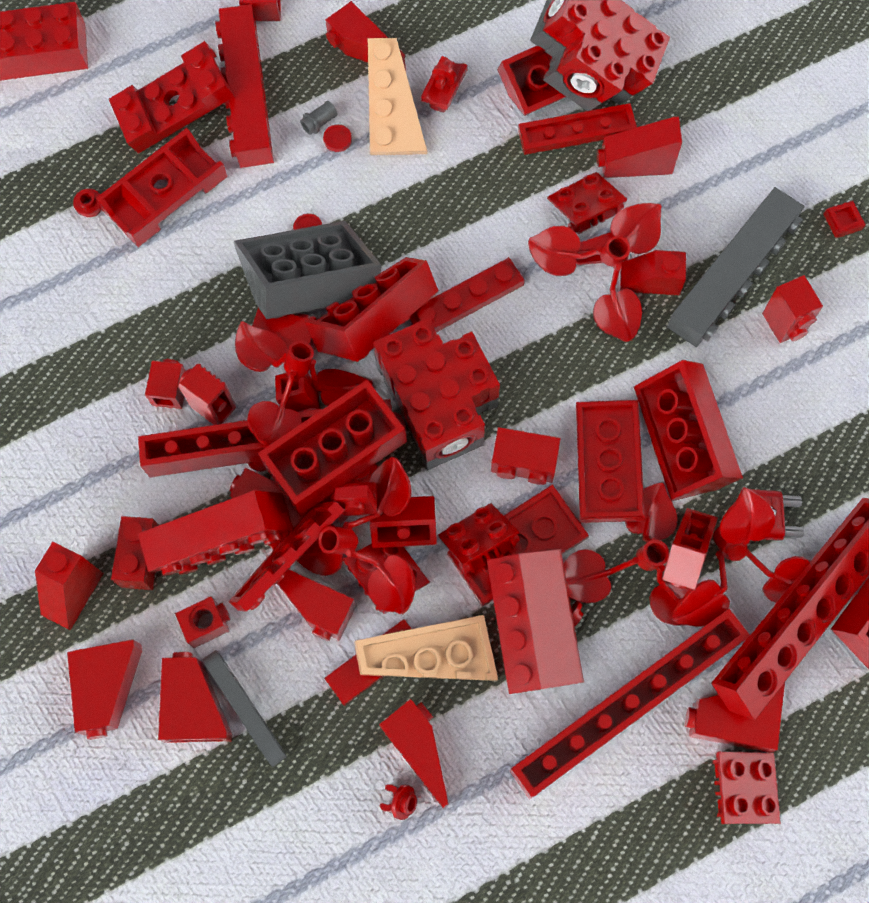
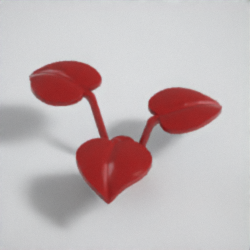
[528,203,662,342]
[235,321,373,446]
[296,457,415,614]
[563,482,691,626]
[671,487,810,627]

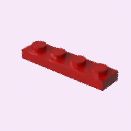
[518,103,637,155]
[409,257,525,332]

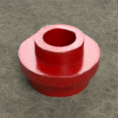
[73,189,102,217]

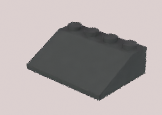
[234,221,381,319]

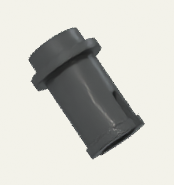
[300,100,338,135]

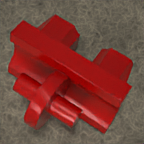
[421,56,468,113]

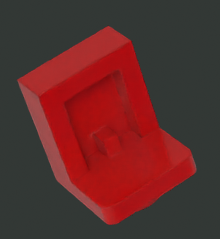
[334,482,377,516]

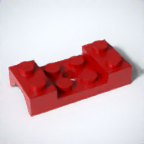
[109,41,235,154]
[96,128,228,247]

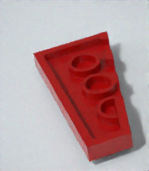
[228,501,345,612]

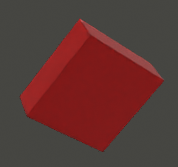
[823,200,866,238]

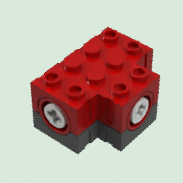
[530,0,670,111]
[373,318,500,471]

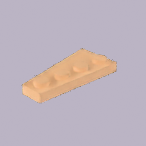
[368,38,427,155]
[354,615,498,681]

